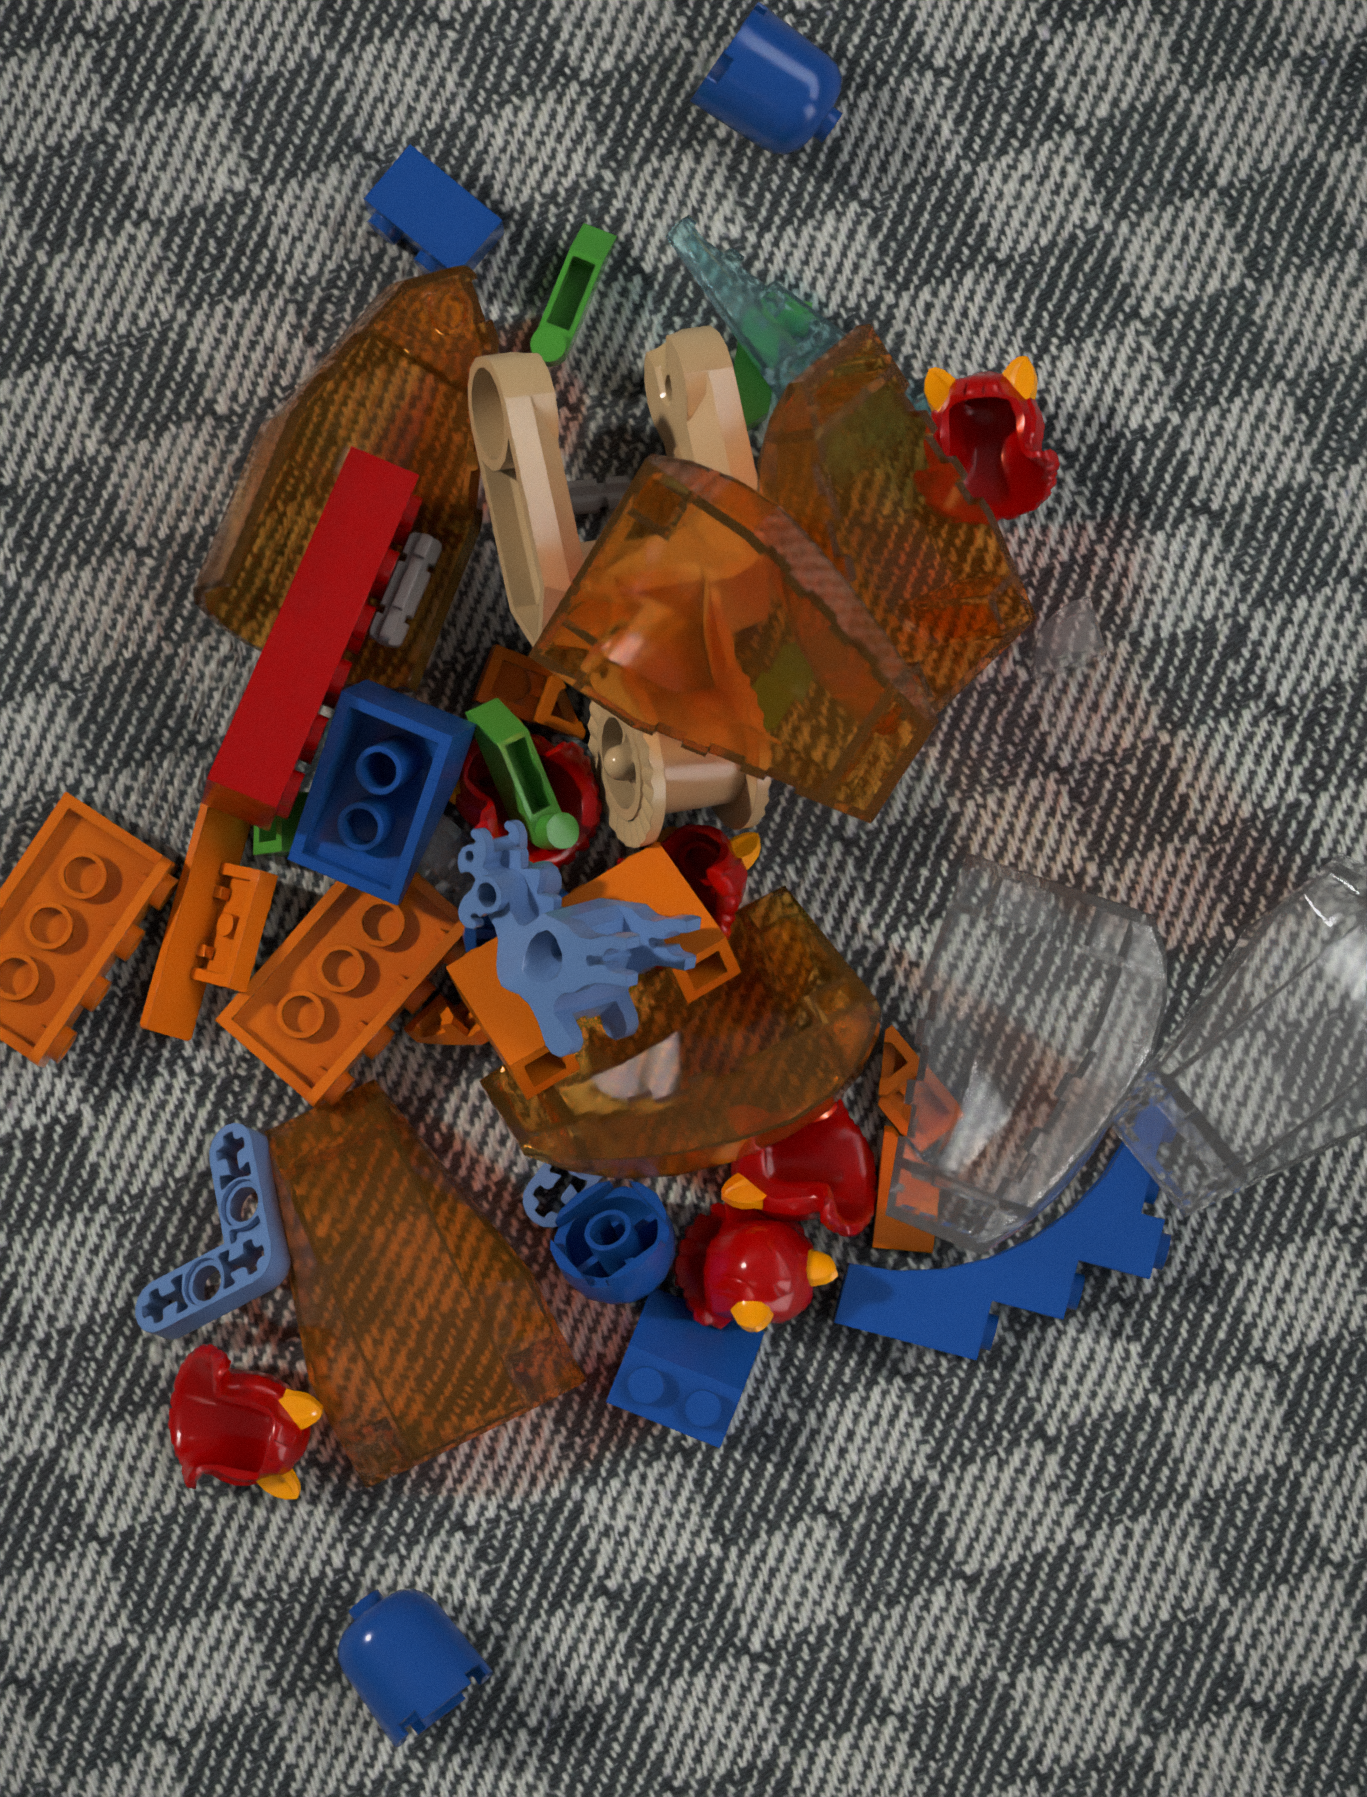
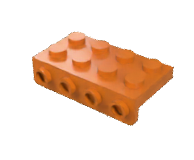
[0,791,179,1068]
[215,872,466,1108]

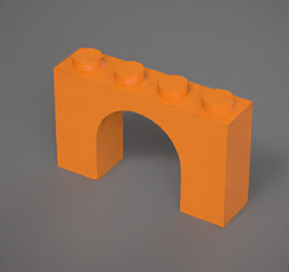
[446,841,741,1100]

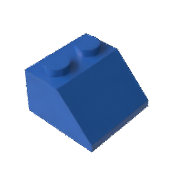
[606,1288,765,1448]

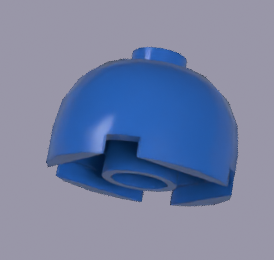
[550,1181,676,1305]

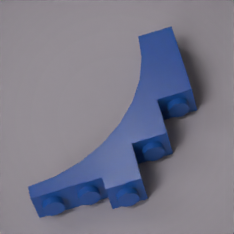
[832,1089,1178,1360]

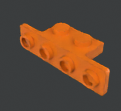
[140,801,278,1041]

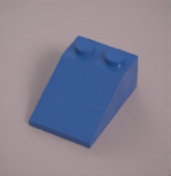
[287,679,477,905]

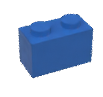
[364,144,504,287]

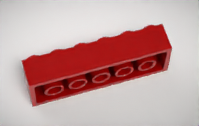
[201,446,424,831]

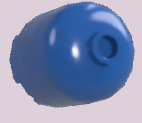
[690,1,843,155]
[337,1589,493,1747]

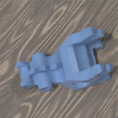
[457,820,701,1057]

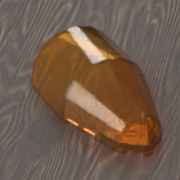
[193,265,499,693]

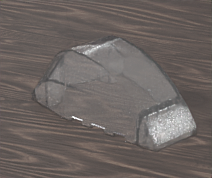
[1107,852,1367,1217]
[885,853,1167,1254]

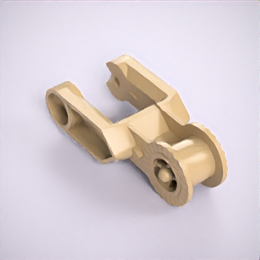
[468,325,773,848]

